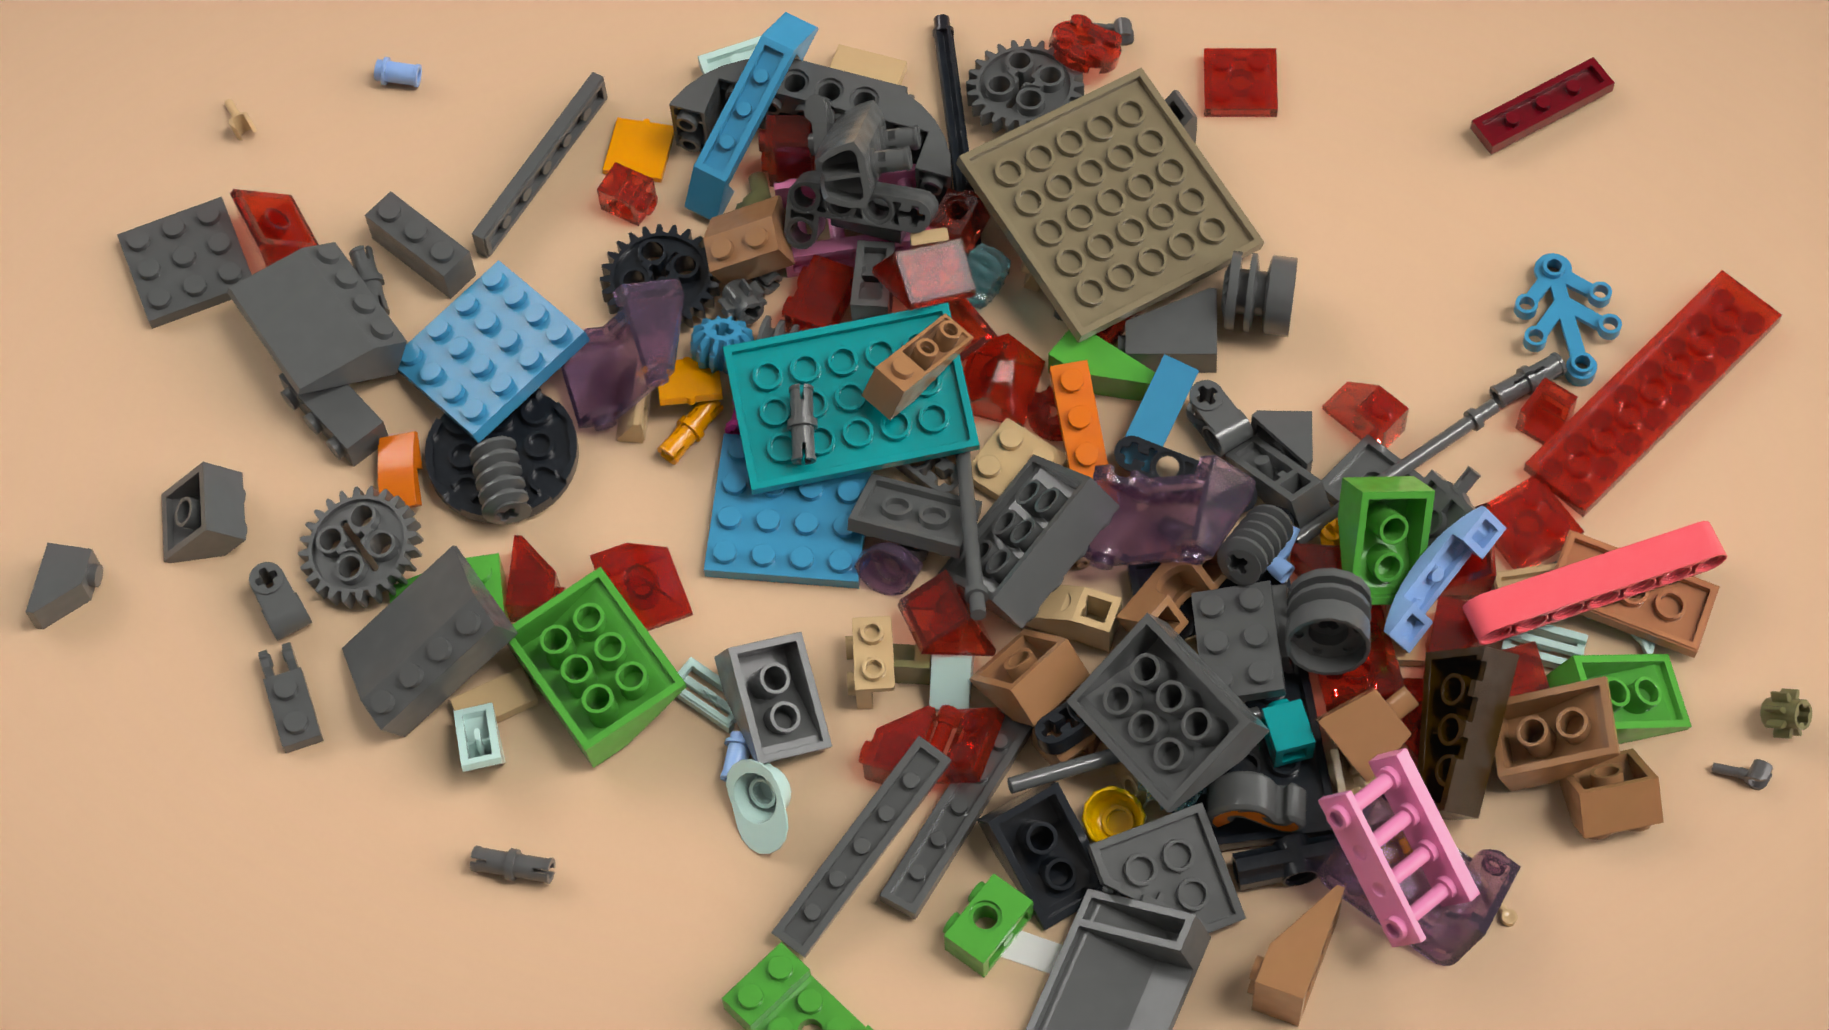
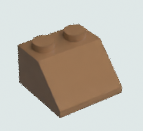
[703,195,795,286]
[969,629,1090,727]
[1559,748,1664,840]

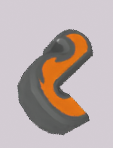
[1205,771,1307,833]

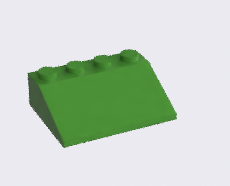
[507,567,687,768]

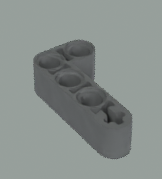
[784,171,938,249]

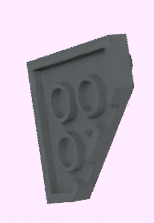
[1086,802,1246,933]

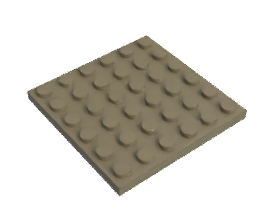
[956,67,1264,343]

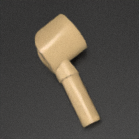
[224,99,257,141]

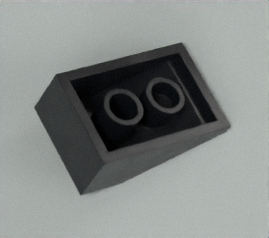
[977,782,1103,930]

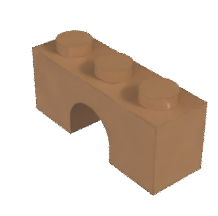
[1115,533,1227,634]

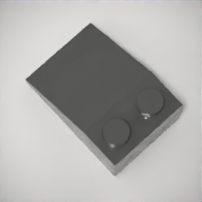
[714,632,832,764]

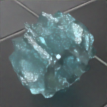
[952,243,1011,309]

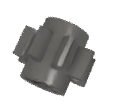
[718,278,767,325]

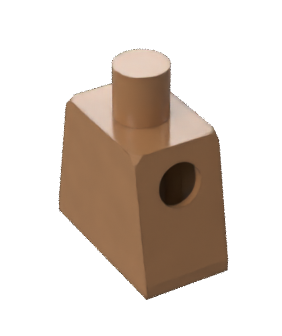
[1315,686,1419,783]

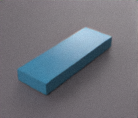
[1121,354,1199,473]

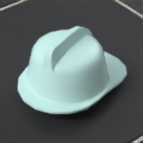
[726,759,791,854]

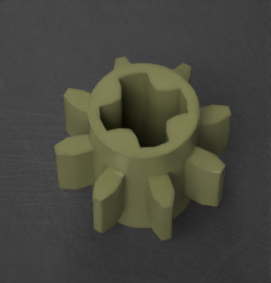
[1760,688,1812,739]

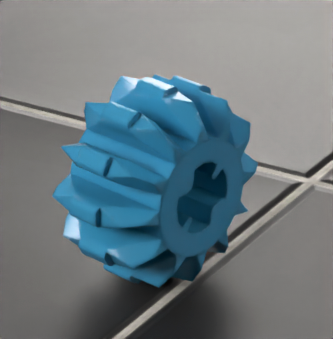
[690,315,754,374]

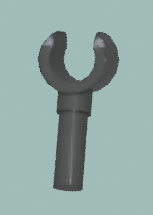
[1084,17,1134,46]
[1712,759,1773,790]

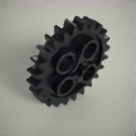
[600,224,721,337]

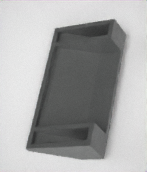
[1026,889,1211,1030]

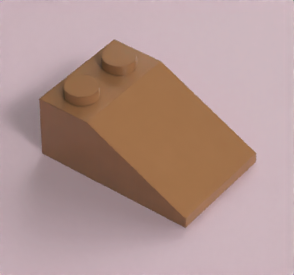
[1495,676,1620,792]
[1247,885,1345,1026]

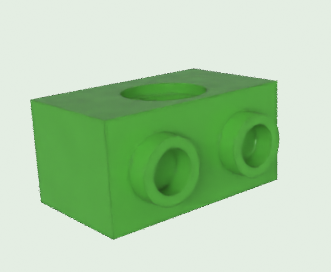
[943,874,1034,977]

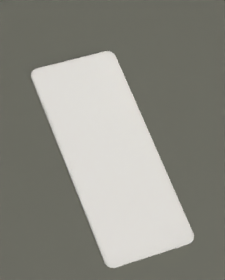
[1001,931,1063,974]

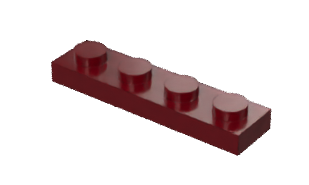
[1470,57,1615,155]

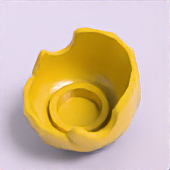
[1082,786,1146,842]

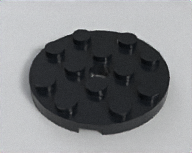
[425,388,579,523]

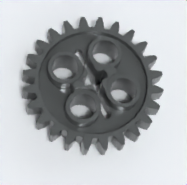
[966,39,1084,133]
[298,486,424,609]

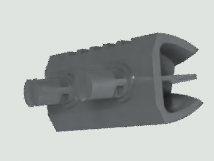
[815,100,921,208]

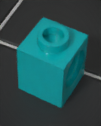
[1261,699,1316,768]

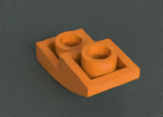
[378,431,423,508]

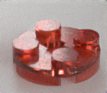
[1048,14,1123,74]

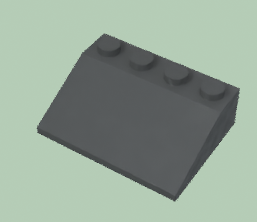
[227,242,407,395]
[938,454,1120,629]
[342,545,518,737]
[1066,613,1270,813]

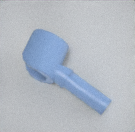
[1267,526,1300,583]

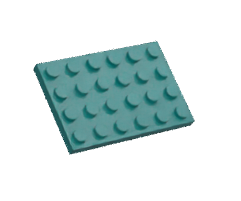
[723,302,980,495]

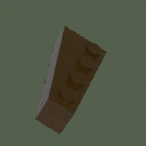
[1418,646,1519,820]

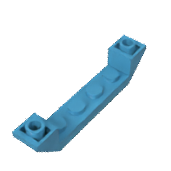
[684,12,819,220]

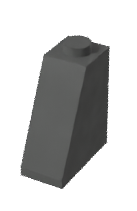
[1118,288,1217,373]

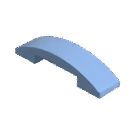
[1384,506,1507,653]

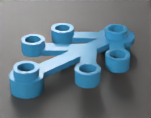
[1514,253,1622,387]

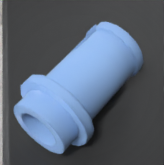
[374,57,422,87]
[720,731,750,782]

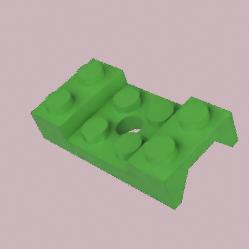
[722,942,873,1030]

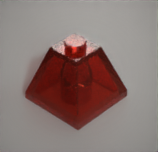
[590,543,693,631]

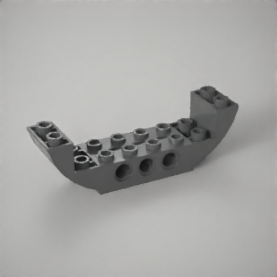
[669,58,954,217]

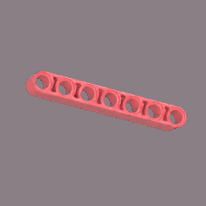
[1462,521,1727,645]

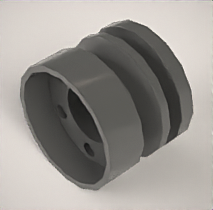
[1221,251,1298,337]
[1285,568,1372,675]

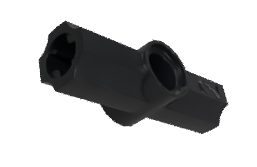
[1231,833,1352,890]

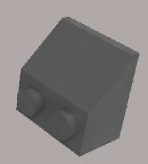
[161,462,247,563]

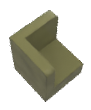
[893,632,934,685]

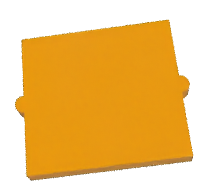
[603,117,675,183]
[656,357,723,406]

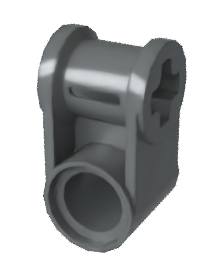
[1186,380,1253,457]
[249,562,312,641]

